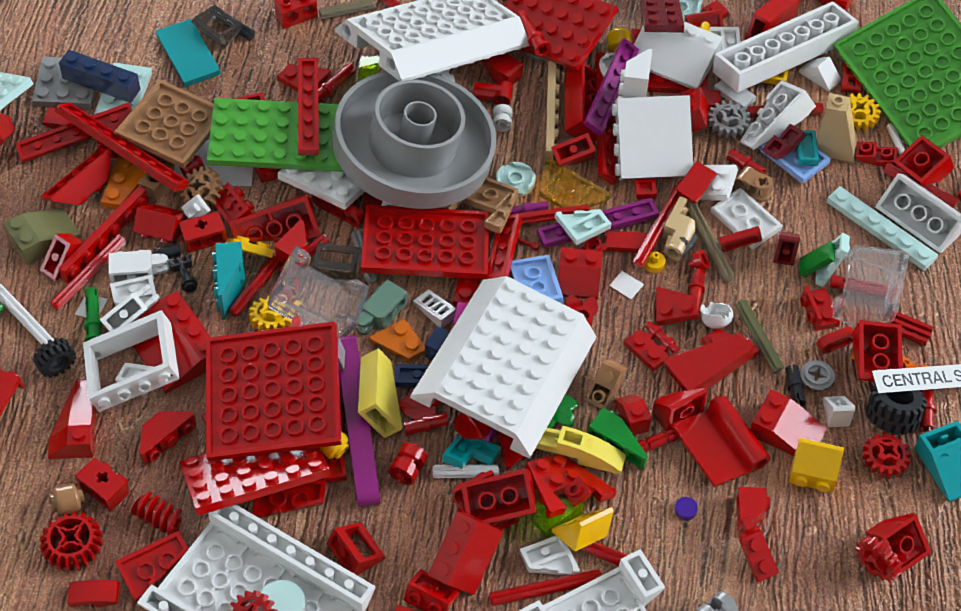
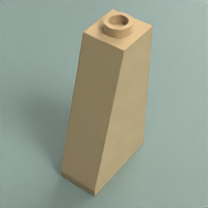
[817,93,857,163]

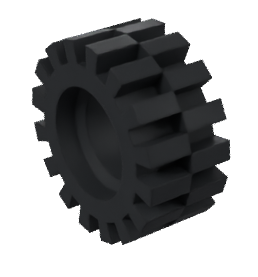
[33,337,77,378]

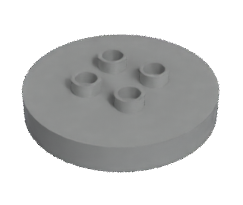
[332,71,496,209]

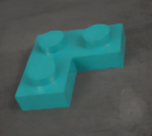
[442,435,502,469]

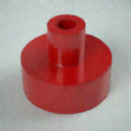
[688,249,710,270]

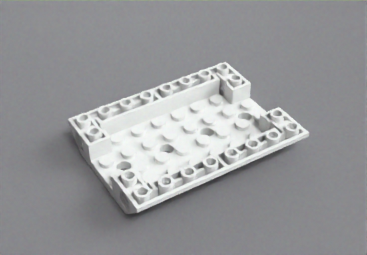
[335,0,529,81]

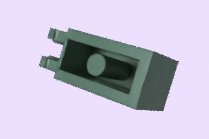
[357,279,408,335]

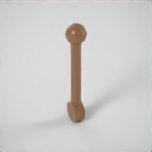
[735,296,764,327]

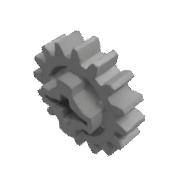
[708,100,751,139]

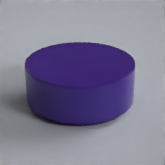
[675,497,698,521]

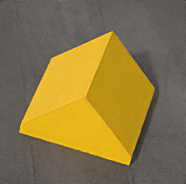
[551,507,614,551]

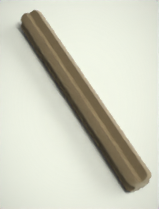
[686,201,735,283]

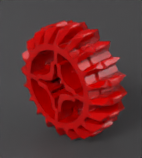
[40,511,103,572]

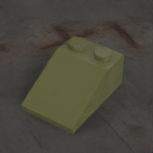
[3,208,82,265]

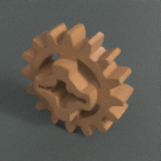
[180,166,223,208]

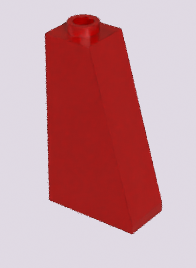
[744,0,801,41]
[664,333,754,391]

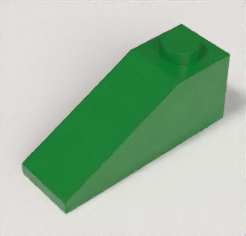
[588,408,648,471]

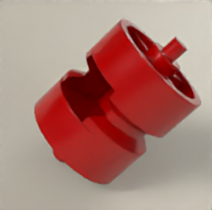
[388,442,428,485]

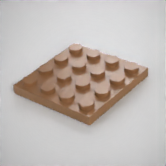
[115,79,214,168]

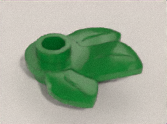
[547,395,579,428]

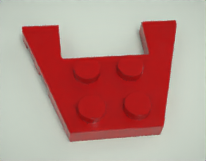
[525,454,617,518]

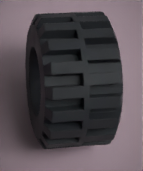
[865,384,927,435]

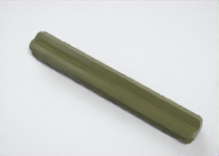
[735,300,784,373]

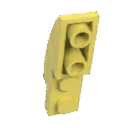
[535,426,626,475]

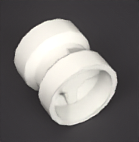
[493,104,512,132]

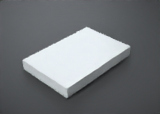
[710,188,783,250]

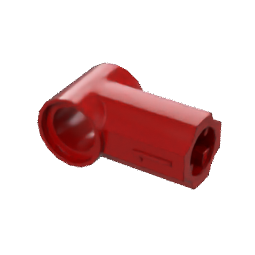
[473,81,513,105]

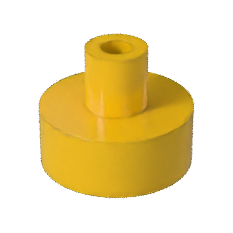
[644,252,666,273]

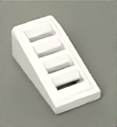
[413,289,456,328]

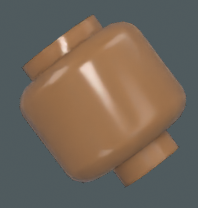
[49,483,85,516]

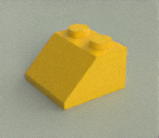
[788,438,844,493]

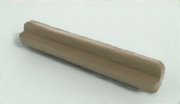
[319,0,375,19]

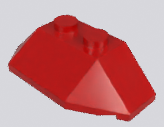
[40,147,112,205]

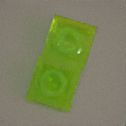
[357,56,380,83]

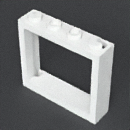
[83,310,179,412]

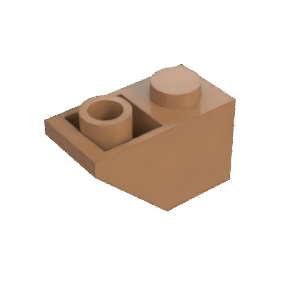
[586,359,628,409]

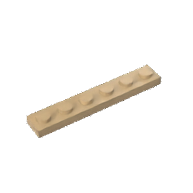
[545,61,560,164]

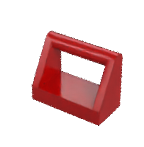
[326,522,386,576]

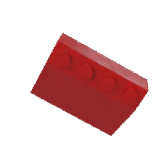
[133,290,211,394]

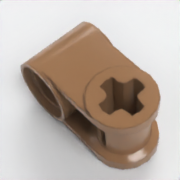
[733,166,773,202]

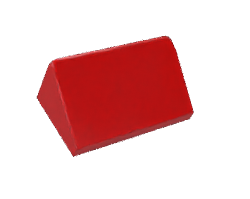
[676,161,717,203]

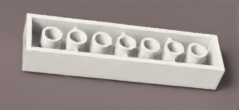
[713,2,858,93]

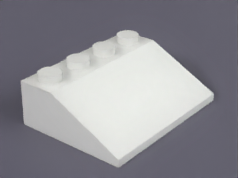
[634,22,723,89]

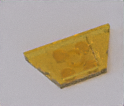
[539,157,611,208]

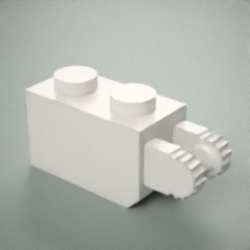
[109,250,170,283]
[100,283,160,331]

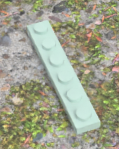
[826,186,938,271]

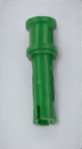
[83,287,103,342]

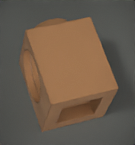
[138,173,170,202]

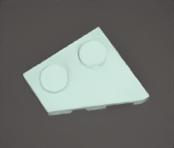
[815,233,850,287]

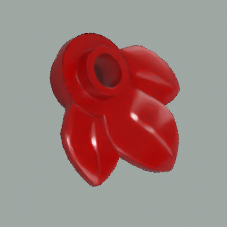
[566,295,598,326]

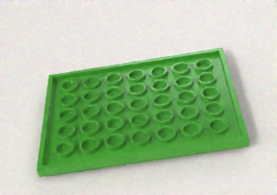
[833,0,961,148]

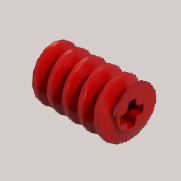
[131,491,182,535]

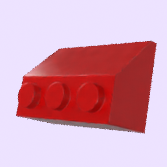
[461,469,537,524]
[427,511,504,595]

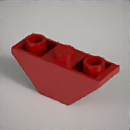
[140,411,196,466]

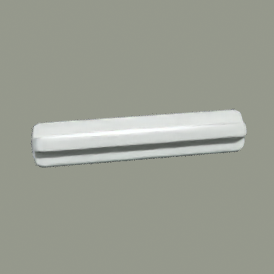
[432,464,499,478]

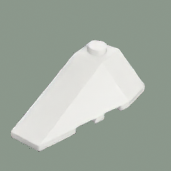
[740,80,816,150]

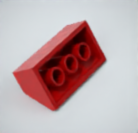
[564,63,597,141]

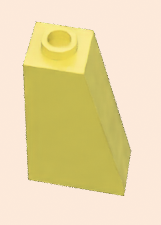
[358,348,402,438]

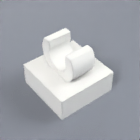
[181,194,211,219]

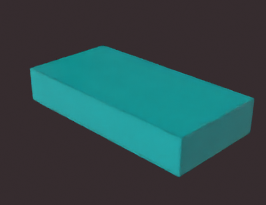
[796,130,819,166]

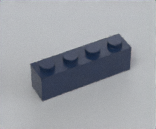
[59,49,141,103]

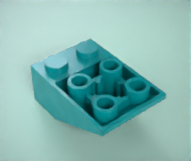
[212,241,246,320]
[914,420,961,502]

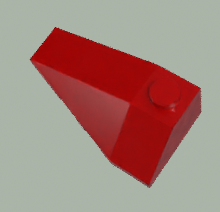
[48,380,96,459]

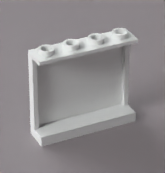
[612,95,693,181]

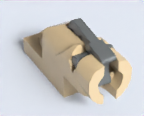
[662,196,698,261]

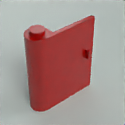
[671,396,771,487]

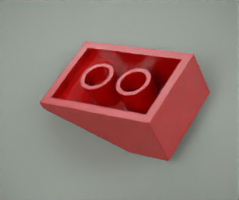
[853,320,903,382]
[751,389,828,456]

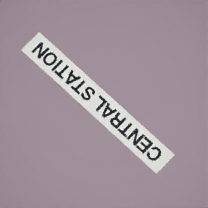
[872,364,961,393]

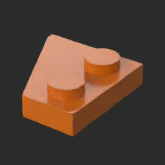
[369,319,425,363]

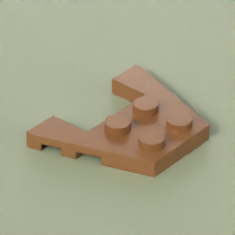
[435,177,519,234]

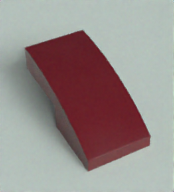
[762,124,807,160]

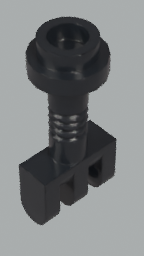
[169,253,198,293]

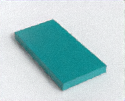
[155,19,221,87]

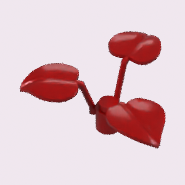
[398,391,491,440]

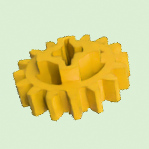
[850,93,881,131]
[249,295,295,331]

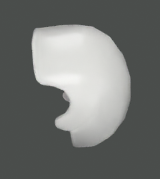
[700,302,733,329]

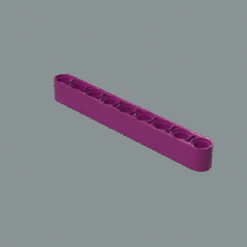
[337,335,380,507]

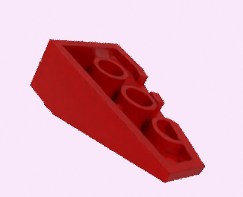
[228,193,320,242]

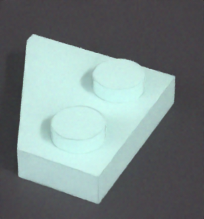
[555,209,611,245]

